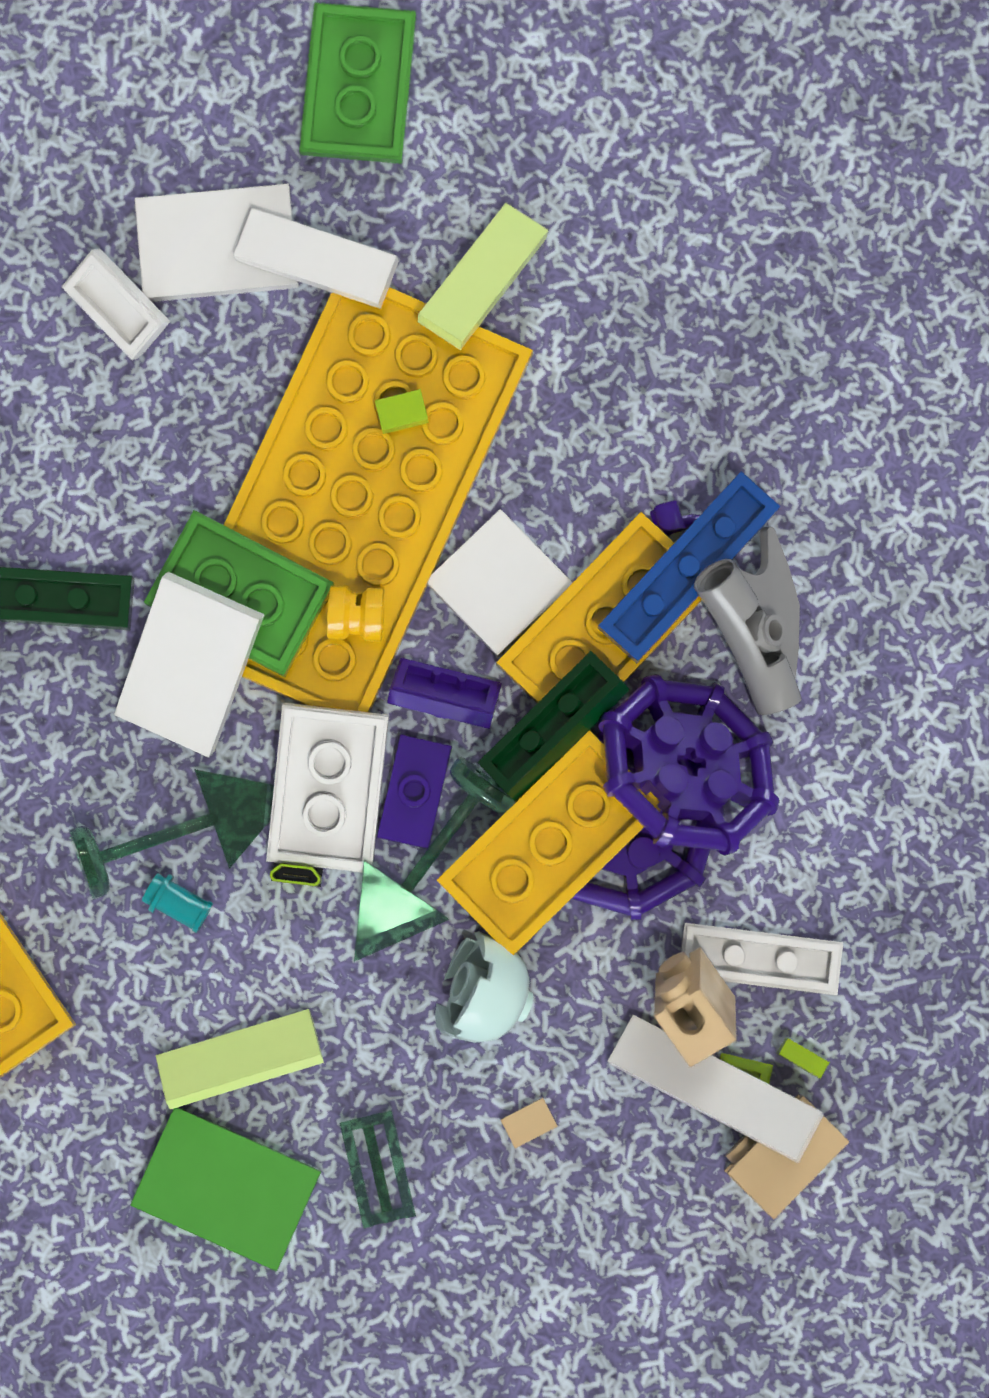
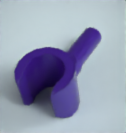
[650,501,701,535]

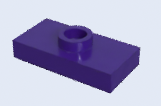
[387,658,502,729]
[377,734,452,850]

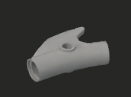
[694,526,802,715]

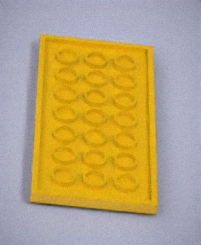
[224,287,533,712]

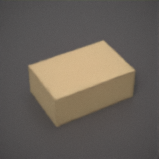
[500,1098,558,1149]

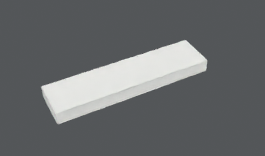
[608,1015,824,1163]

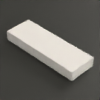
[234,208,399,309]
[681,923,843,995]

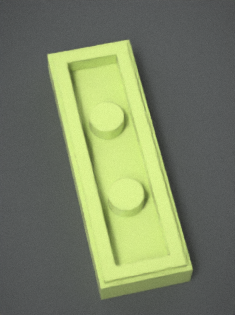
[417,203,548,350]
[156,1009,324,1109]

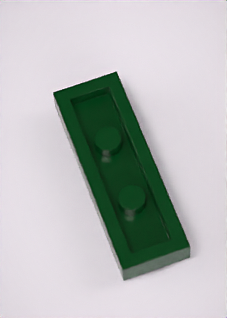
[0,567,135,631]
[477,651,630,802]

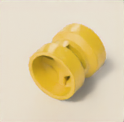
[327,586,384,642]

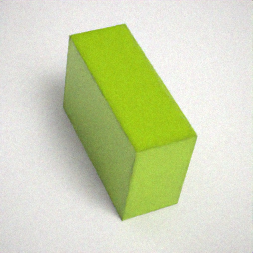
[375,389,429,434]
[776,1038,830,1079]

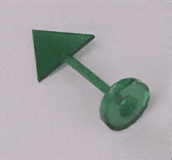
[354,756,516,962]
[68,769,274,900]

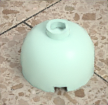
[435,931,533,1043]

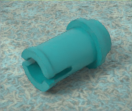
[142,873,213,933]

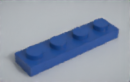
[598,471,780,664]

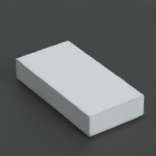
[62,248,171,360]

